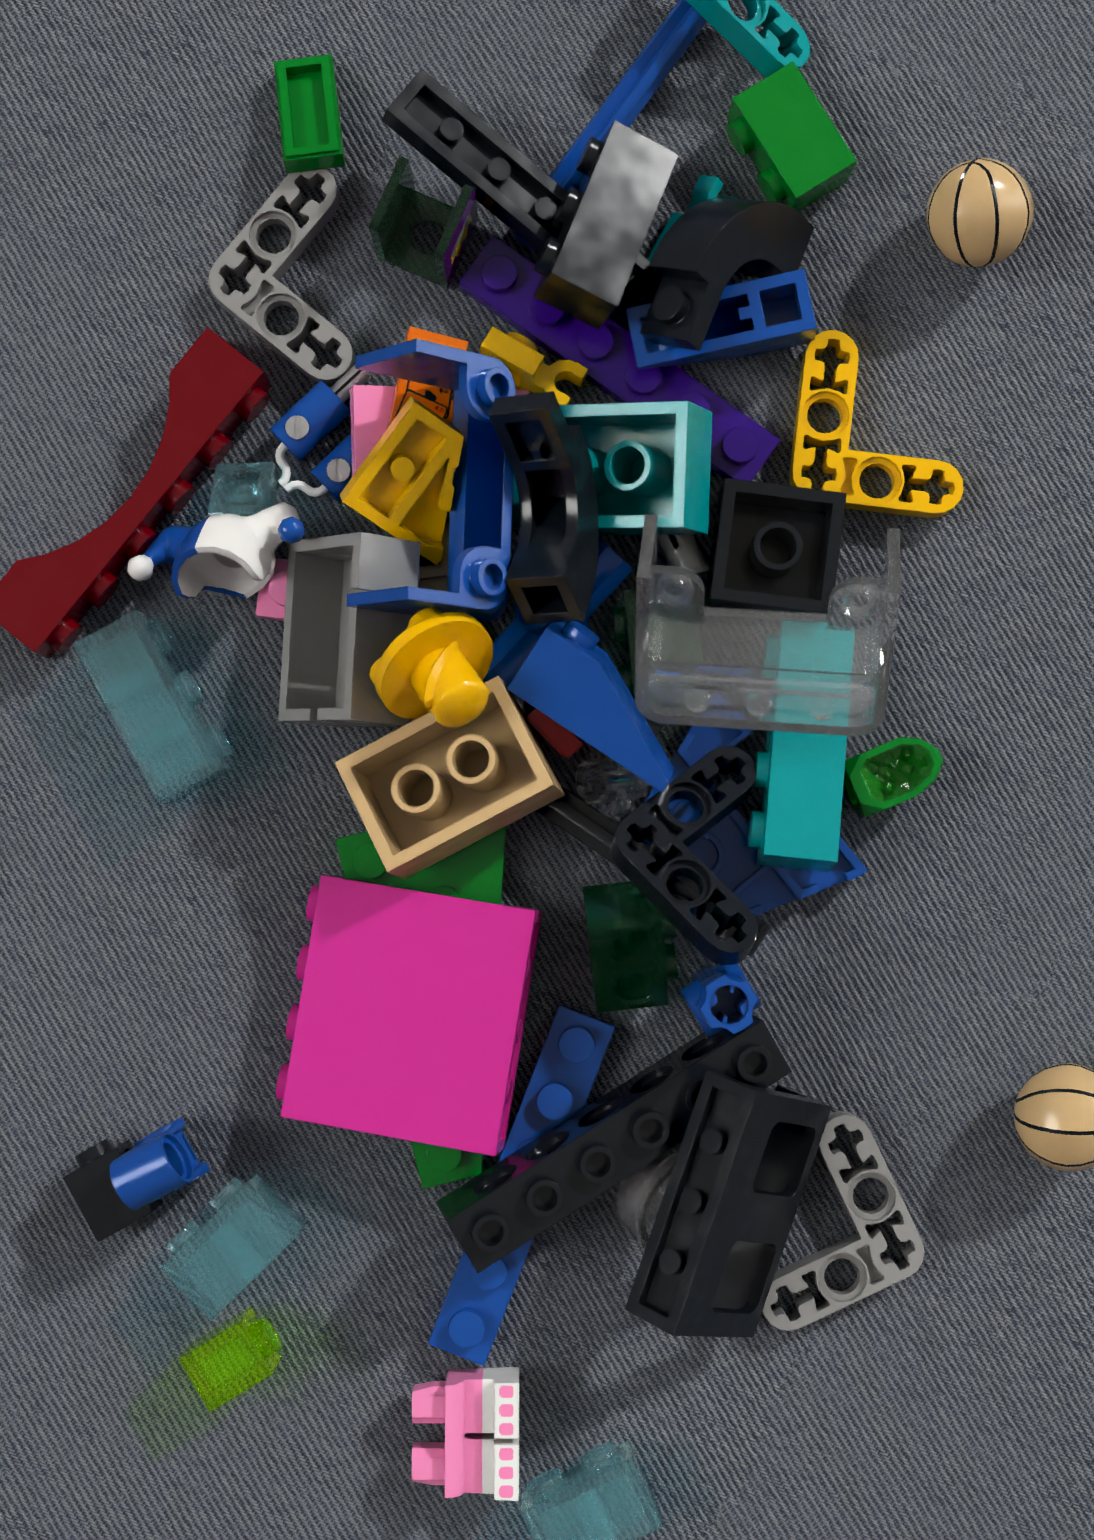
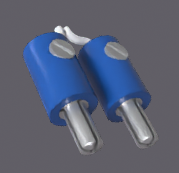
[269,365,371,504]

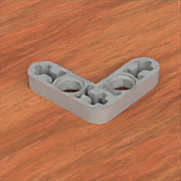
[208,168,355,387]
[762,1111,925,1331]

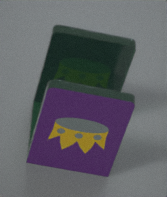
[369,156,478,289]

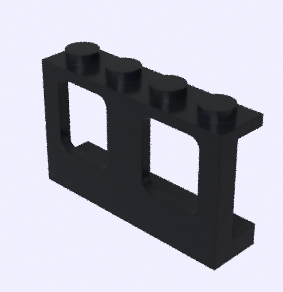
[625,1070,832,1337]

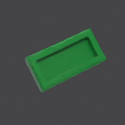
[274,54,345,173]

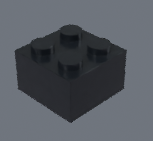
[704,478,847,621]

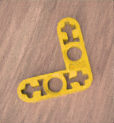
[789,330,964,518]

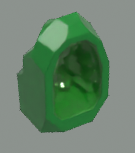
[843,737,943,818]

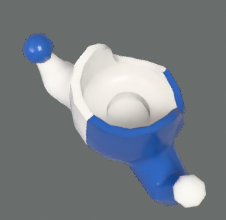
[127,502,305,598]

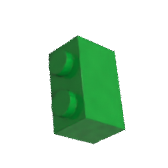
[726,61,857,212]

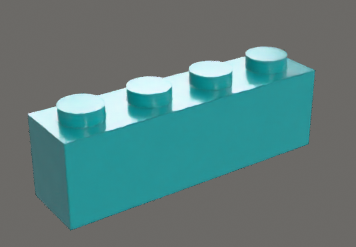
[748,617,855,872]

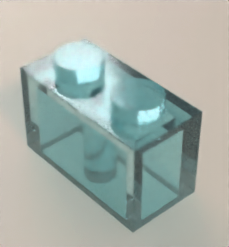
[160,1172,306,1321]
[520,1441,664,1540]

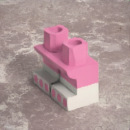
[412,1367,520,1501]

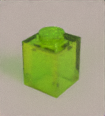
[178,1307,282,1412]

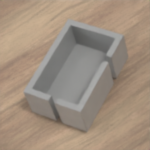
[278,532,421,727]

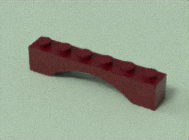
[0,327,272,659]

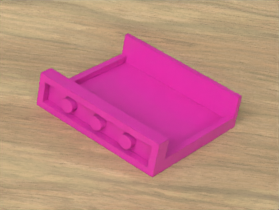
[276,875,543,1156]

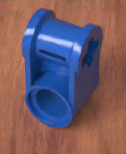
[109,1117,211,1211]

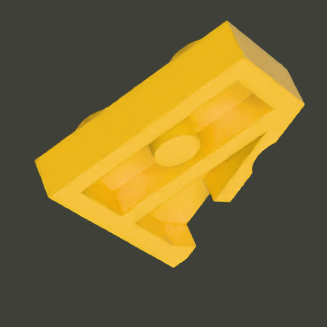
[340,396,464,565]

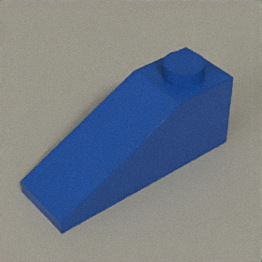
[626,268,817,370]
[507,621,675,792]

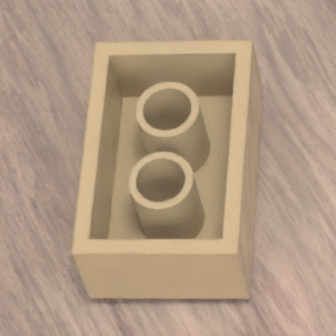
[335,676,565,880]

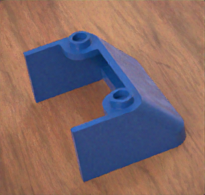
[346,339,516,622]

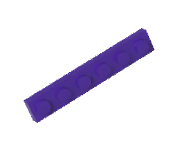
[458,235,781,481]

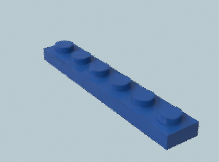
[428,1003,615,1366]

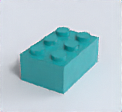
[512,401,712,535]

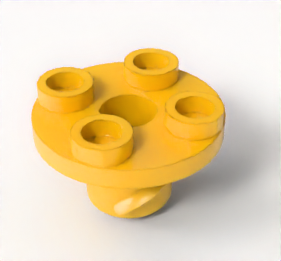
[369,607,493,728]

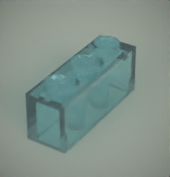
[72,609,233,805]

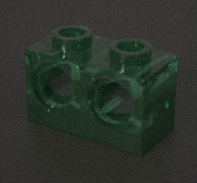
[582,881,678,1013]

